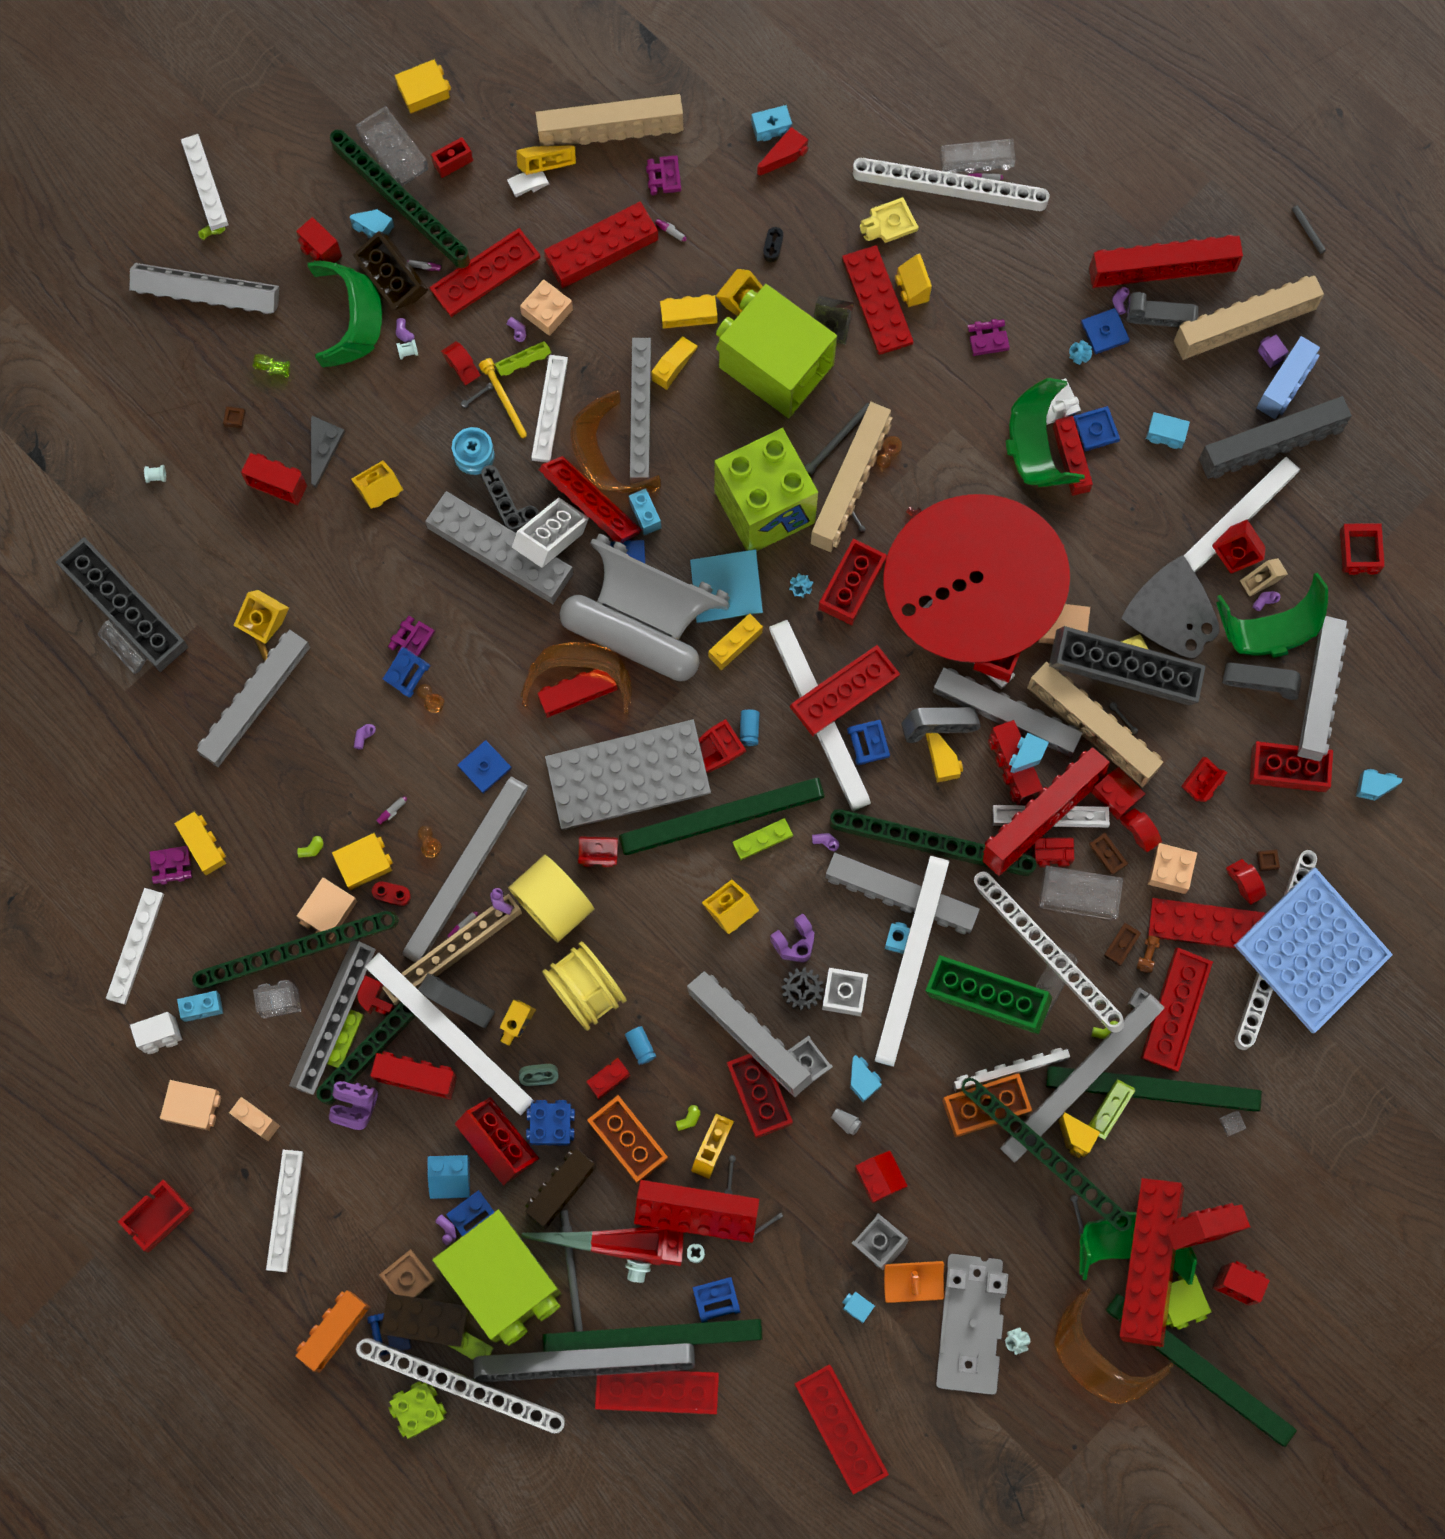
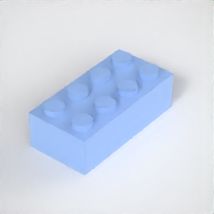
[1257,336,1320,419]

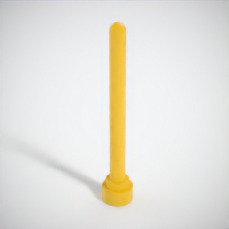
[479,358,527,438]

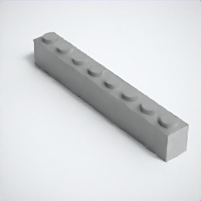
[130,263,279,314]
[630,338,651,485]
[1297,616,1349,761]
[197,629,310,767]
[933,668,1082,757]
[825,853,980,934]
[289,941,376,1095]
[687,971,812,1097]

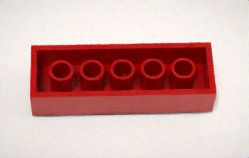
[544,201,658,289]
[634,1180,759,1243]

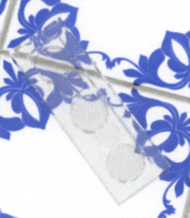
[97,620,147,674]

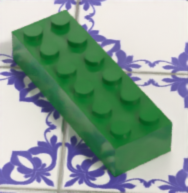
[925,955,1053,1035]

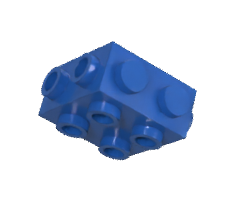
[526,1100,575,1146]

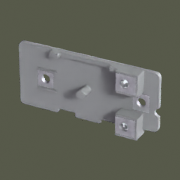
[936,1254,1008,1395]

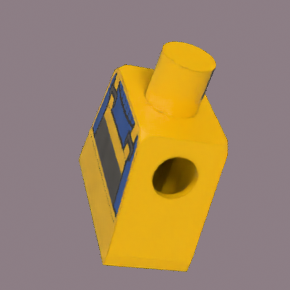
[500,1000,536,1046]

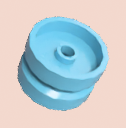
[452,427,495,475]

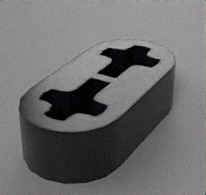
[763,227,783,262]

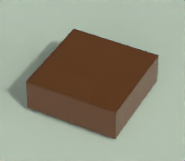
[223,406,245,428]
[1257,849,1280,871]

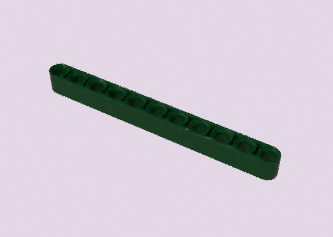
[330,129,470,268]
[619,778,825,855]
[830,809,1036,876]
[192,911,399,988]
[1046,1067,1262,1112]
[961,1077,1132,1231]
[1105,1293,1297,1448]
[542,1319,763,1352]

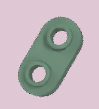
[519,1064,558,1086]

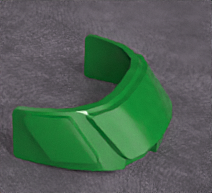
[308,261,382,367]
[1005,378,1085,487]
[1216,573,1328,658]
[1079,1212,1197,1285]

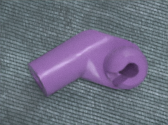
[1112,287,1129,315]
[507,317,526,342]
[396,318,414,343]
[1252,591,1280,611]
[354,724,376,749]
[812,833,839,851]
[490,888,514,915]
[436,1215,456,1245]

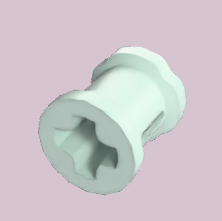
[396,339,418,359]
[144,465,166,483]
[687,1244,705,1263]

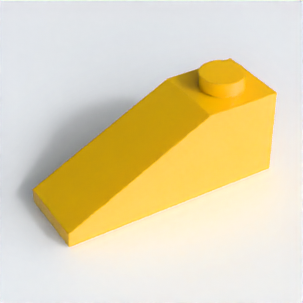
[516,145,576,175]
[651,337,698,390]
[926,733,963,783]
[691,1114,734,1179]

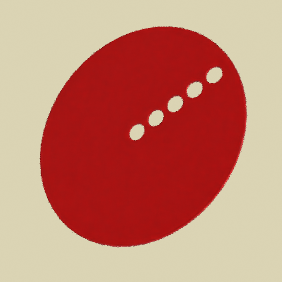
[884,494,1070,663]

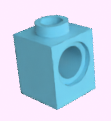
[884,922,911,954]
[842,1292,875,1323]

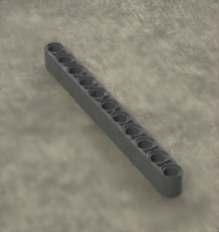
[473,1344,695,1382]

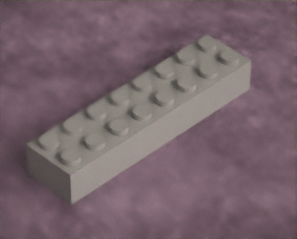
[425,491,573,604]

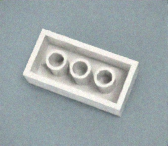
[512,498,589,568]

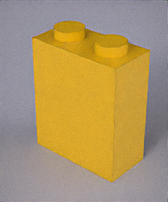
[395,59,451,114]
[332,833,393,891]

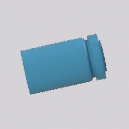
[739,710,760,746]
[625,1026,656,1065]

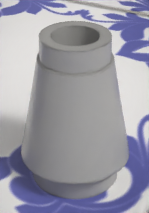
[831,1109,862,1135]

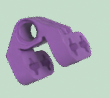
[770,913,814,962]
[329,1081,378,1130]

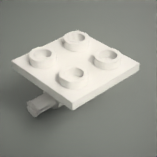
[1046,378,1081,425]

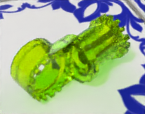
[253,354,290,377]

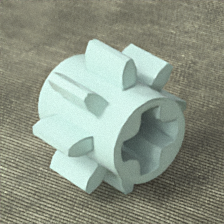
[1005,1328,1031,1355]

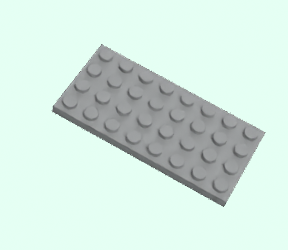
[545,719,711,831]

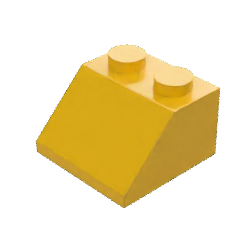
[895,254,932,307]
[716,269,763,316]
[351,461,403,509]
[234,590,289,644]
[702,879,759,934]
[1058,1113,1100,1158]

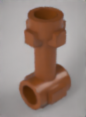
[1137,936,1160,973]

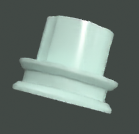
[625,1259,651,1283]

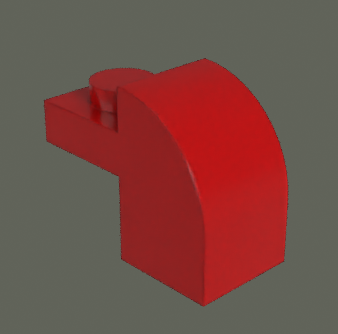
[441,341,481,385]
[1119,808,1162,853]
[1226,859,1267,905]
[357,976,395,1016]

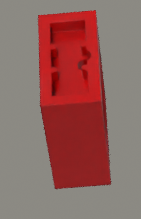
[1340,523,1385,575]

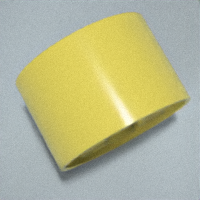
[508,855,594,942]

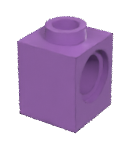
[1258,335,1289,368]

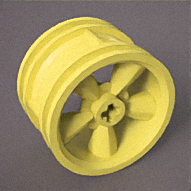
[542,941,627,1031]

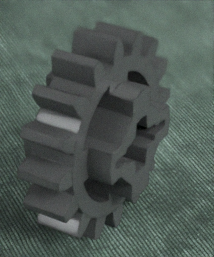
[781,967,824,1011]

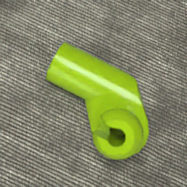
[198,225,225,239]
[298,836,323,858]
[1091,1021,1118,1039]
[676,1105,700,1131]

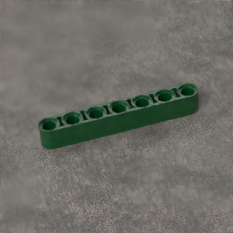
[316,1002,416,1105]

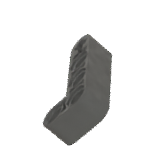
[1126,292,1199,327]
[481,465,539,533]
[1222,663,1302,700]
[901,707,981,743]
[418,973,496,1029]

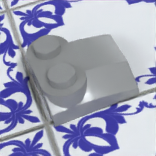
[788,1036,833,1087]
[852,1213,909,1270]

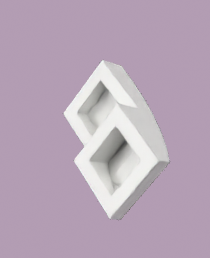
[507,171,549,197]

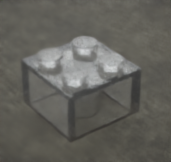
[253,980,302,1019]

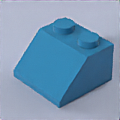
[428,1155,470,1199]

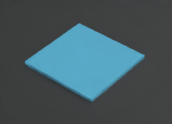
[690,549,763,623]

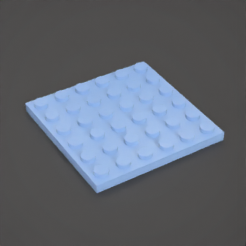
[1234,867,1393,1033]

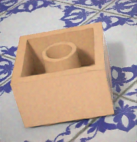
[520,279,573,336]
[1147,843,1197,894]

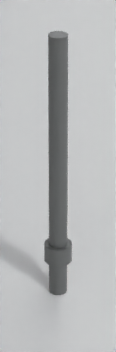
[805,403,869,476]
[560,1210,583,1332]

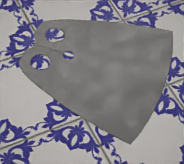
[1121,555,1219,658]

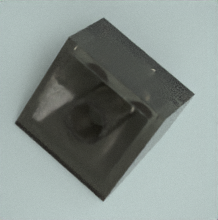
[813,296,854,345]

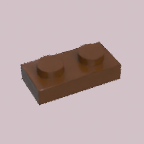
[1089,833,1128,876]
[1104,923,1141,966]

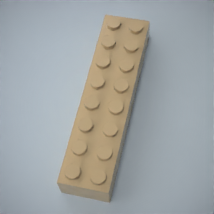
[536,94,683,146]
[1174,275,1324,360]
[811,402,893,552]
[1027,661,1163,788]

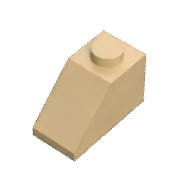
[1240,558,1288,596]

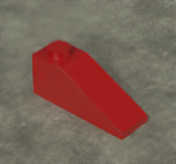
[757,127,808,176]

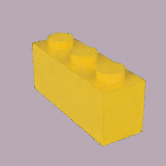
[660,294,717,329]
[708,614,763,671]
[174,811,226,875]

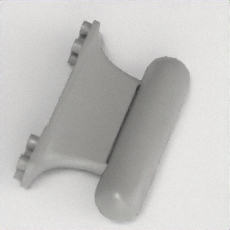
[559,534,730,681]

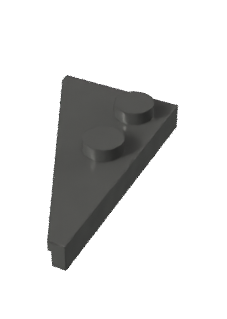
[311,416,345,488]

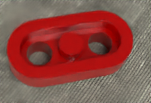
[372,881,411,906]

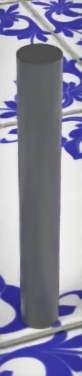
[1292,205,1326,254]

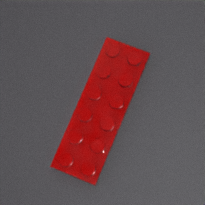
[429,228,541,317]
[842,245,914,355]
[539,456,642,543]
[789,645,900,736]
[1148,898,1266,949]
[1141,948,1213,1072]
[795,1364,889,1495]
[595,1371,719,1414]

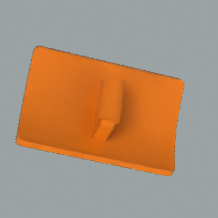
[884,1261,945,1303]

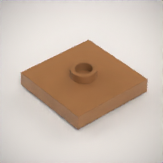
[379,1249,436,1298]

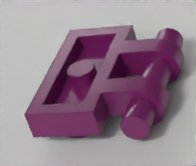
[646,155,681,195]
[967,319,1010,356]
[388,615,435,657]
[149,846,192,885]

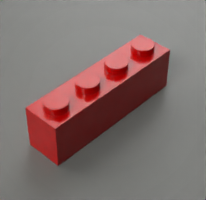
[1053,416,1093,496]
[537,665,617,718]

